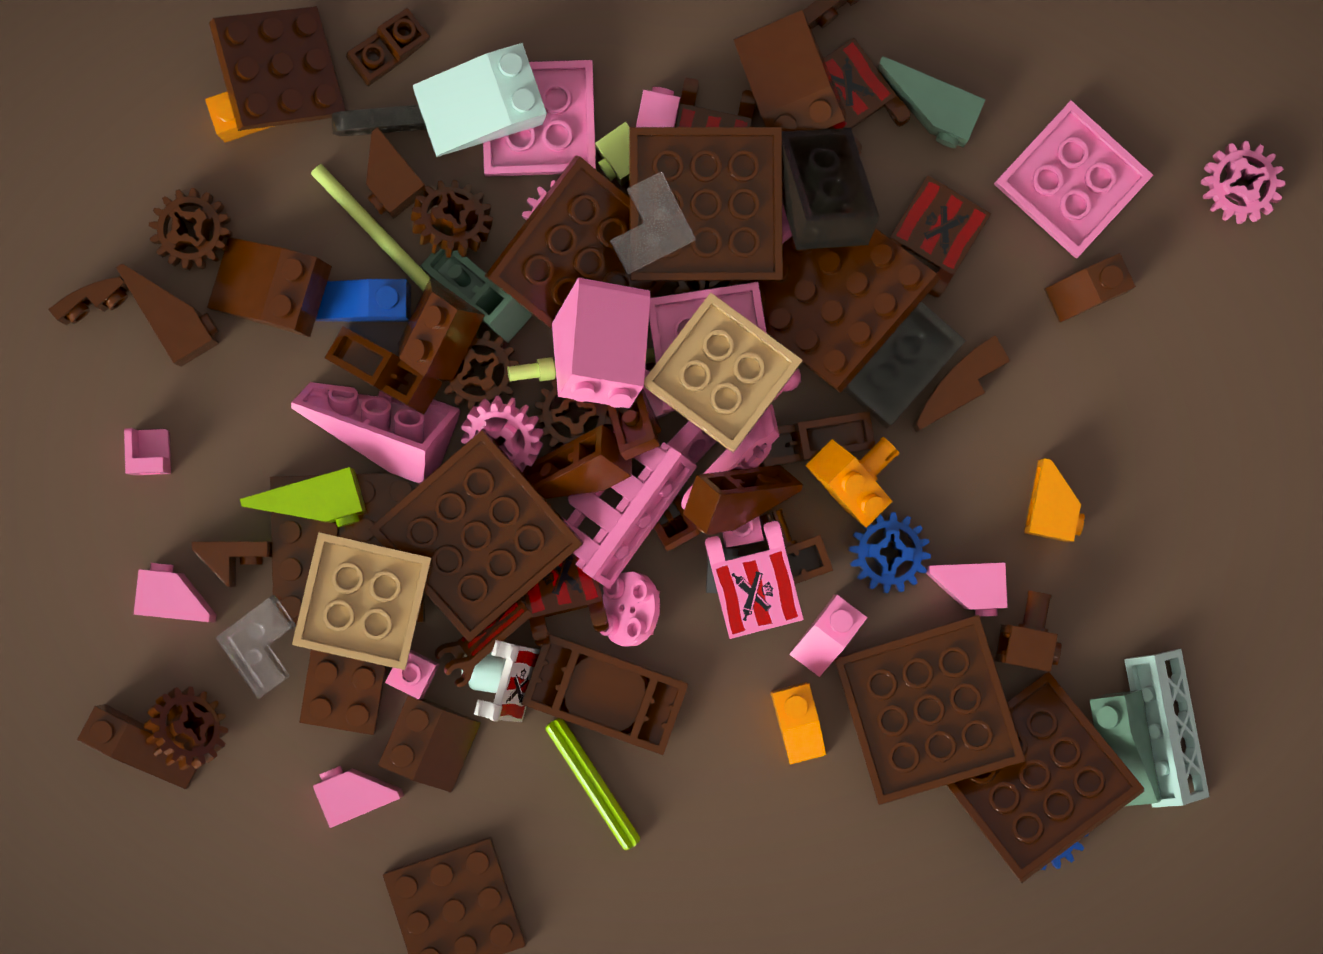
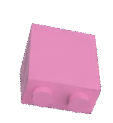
[552,278,651,408]

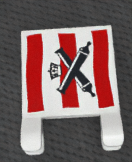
[474,640,540,722]

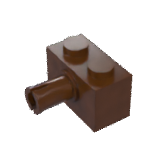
[759,509,833,584]
[995,591,1062,672]

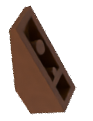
[116,264,219,367]
[522,425,632,499]
[683,465,803,535]
[77,704,197,789]

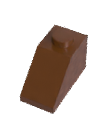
[366,127,426,219]
[1044,253,1136,323]

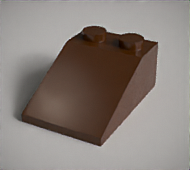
[733,9,846,147]
[207,237,332,337]

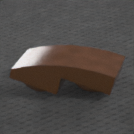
[346,8,430,86]
[48,277,129,325]

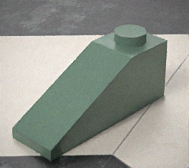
[877,56,986,148]
[420,249,533,343]
[1090,690,1161,806]

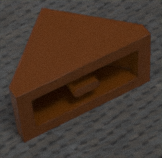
[654,494,701,552]

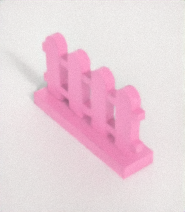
[562,431,697,589]

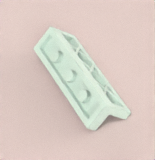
[1124,649,1210,807]

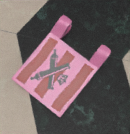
[705,521,804,639]

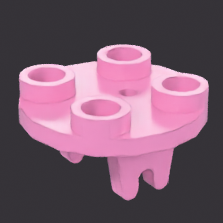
[600,571,660,647]

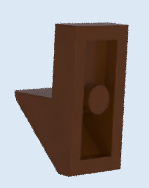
[607,388,661,460]
[192,542,272,587]

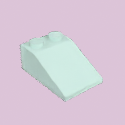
[413,43,547,157]

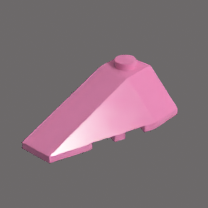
[291,382,460,484]

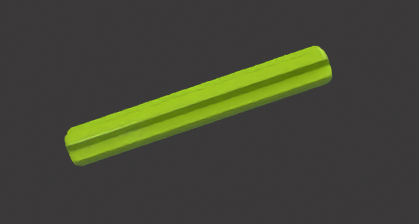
[546,718,640,850]

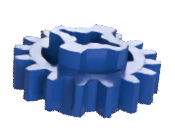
[848,512,931,593]

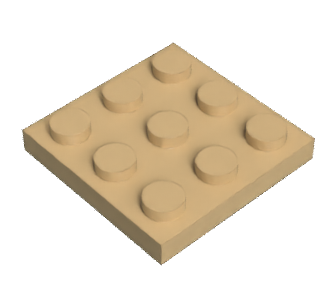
[644,292,803,453]
[292,532,432,670]

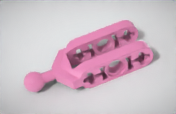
[667,369,801,509]

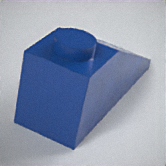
[315,279,411,322]

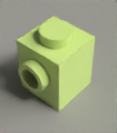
[595,122,630,186]

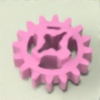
[1201,141,1285,224]
[461,396,544,472]

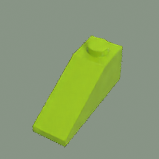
[240,467,367,527]

